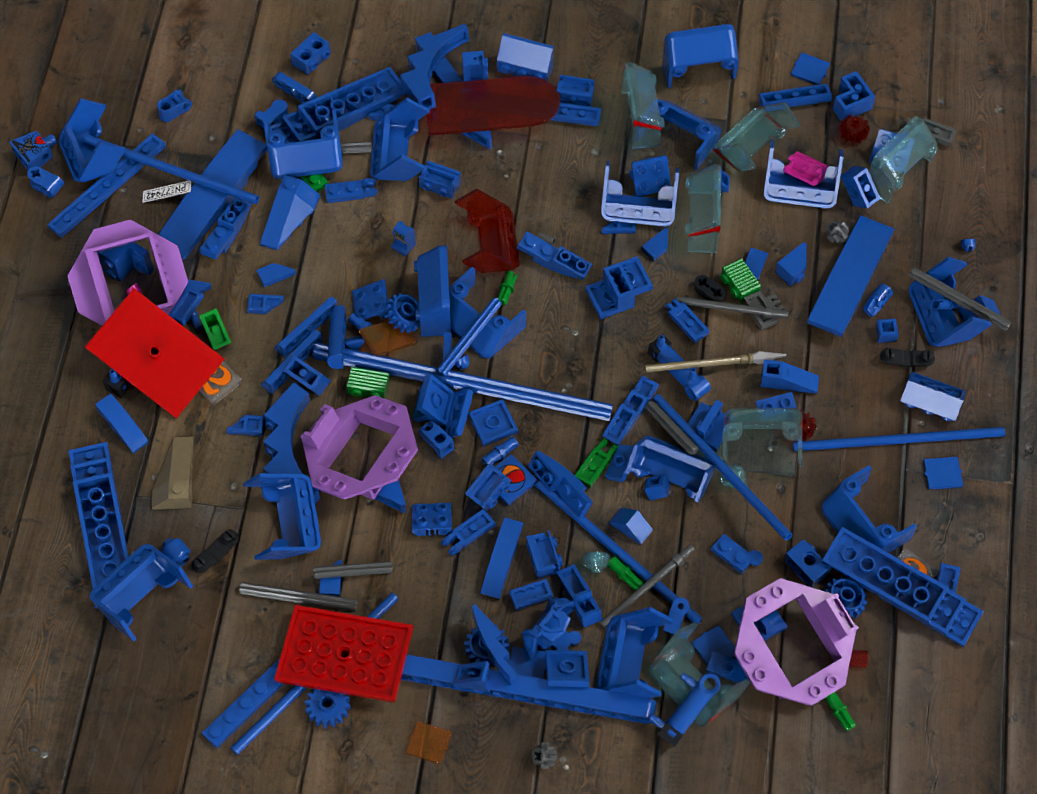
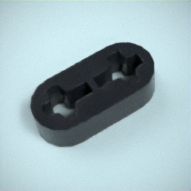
[694,275,725,302]

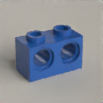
[290,32,331,75]

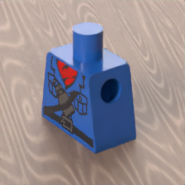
[10,131,57,170]

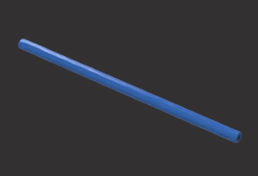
[83,134,260,204]
[653,394,792,541]
[793,427,1005,451]
[535,480,703,626]
[230,593,399,755]

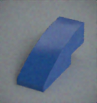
[95,393,149,454]
[556,564,602,628]

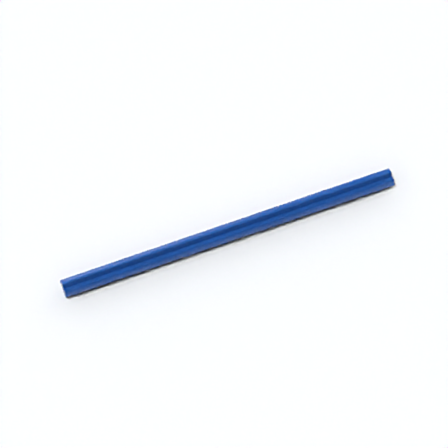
[313,342,613,421]

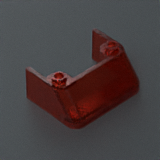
[455,188,520,273]

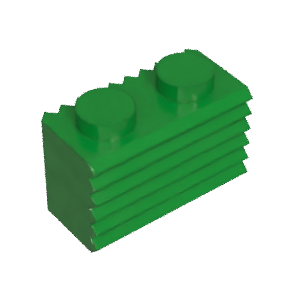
[720,258,761,303]
[347,367,390,399]

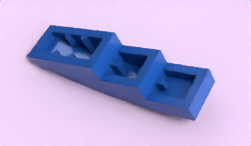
[602,375,659,446]
[480,517,524,599]
[472,605,517,685]

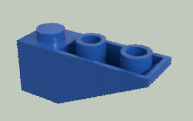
[760,359,819,394]

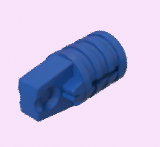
[863,284,893,317]

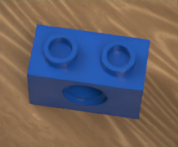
[841,166,880,208]
[284,355,331,396]
[784,539,831,588]

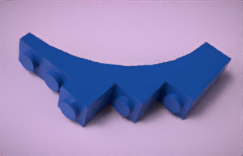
[400,24,470,109]
[263,383,320,504]

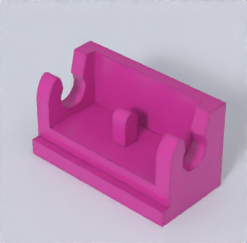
[783,151,828,186]

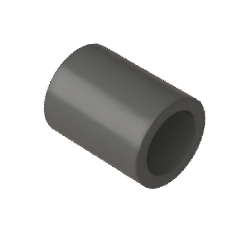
[537,232,556,246]

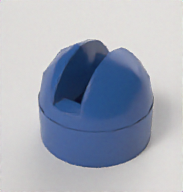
[960,239,976,252]
[455,354,470,370]

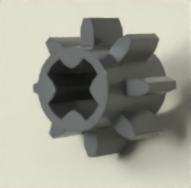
[826,221,849,243]
[531,742,557,769]

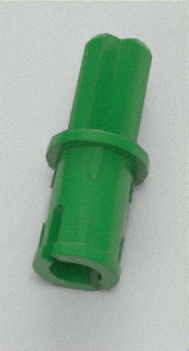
[497,271,518,306]
[607,556,643,590]
[824,691,856,731]

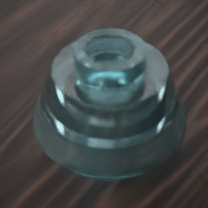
[720,465,747,489]
[583,552,610,573]

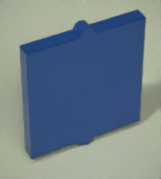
[791,53,830,85]
[924,457,963,490]
[691,625,736,664]
[508,647,546,679]

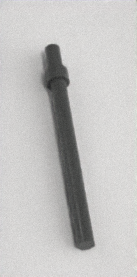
[677,296,789,319]
[600,544,695,628]

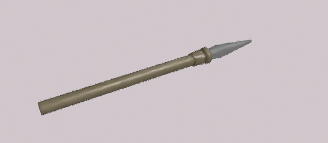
[644,351,786,373]

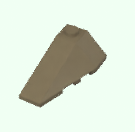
[152,437,194,510]

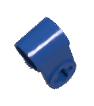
[157,90,192,122]
[27,166,64,198]

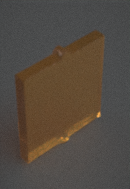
[406,721,452,765]

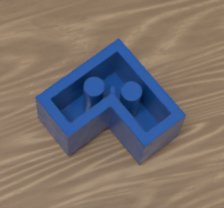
[833,71,875,122]

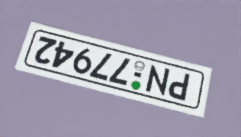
[143,181,191,203]

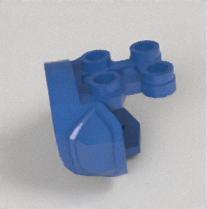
[521,597,581,658]

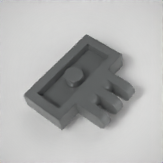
[743,291,785,330]

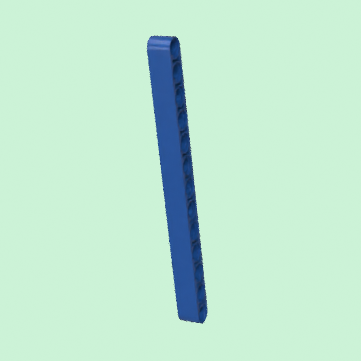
[401,655,656,724]

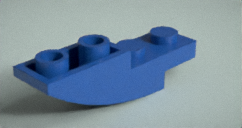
[199,197,251,260]
[517,231,593,280]
[528,451,593,517]

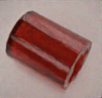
[849,650,868,668]

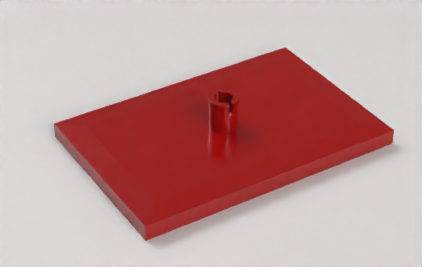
[85,288,225,419]
[274,605,414,703]

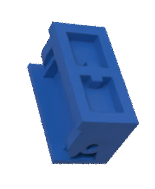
[462,51,488,88]
[556,75,595,107]
[419,160,461,199]
[465,463,512,511]
[526,530,563,579]

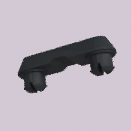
[880,348,935,367]
[191,529,239,573]

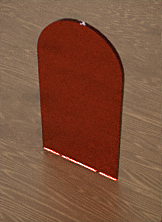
[426,76,561,136]

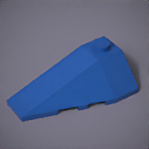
[260,175,321,250]

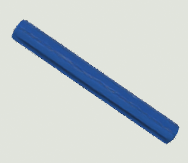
[437,297,501,376]

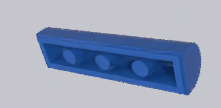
[758,83,832,112]
[327,305,347,369]

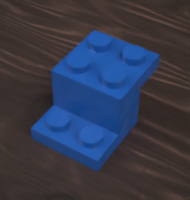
[97,242,154,282]
[585,256,653,319]

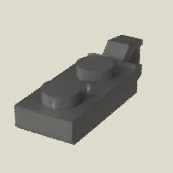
[904,117,956,147]

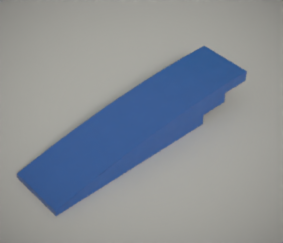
[269,67,406,143]
[159,129,267,260]
[807,216,895,337]
[68,442,129,589]
[822,527,984,647]

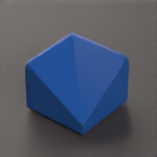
[875,318,899,343]
[644,474,670,501]

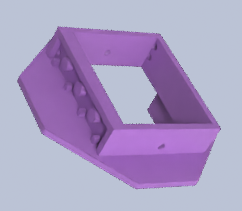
[67,220,188,326]
[301,395,418,500]
[734,578,859,706]

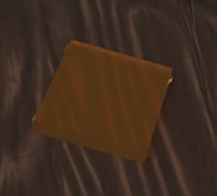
[359,321,417,356]

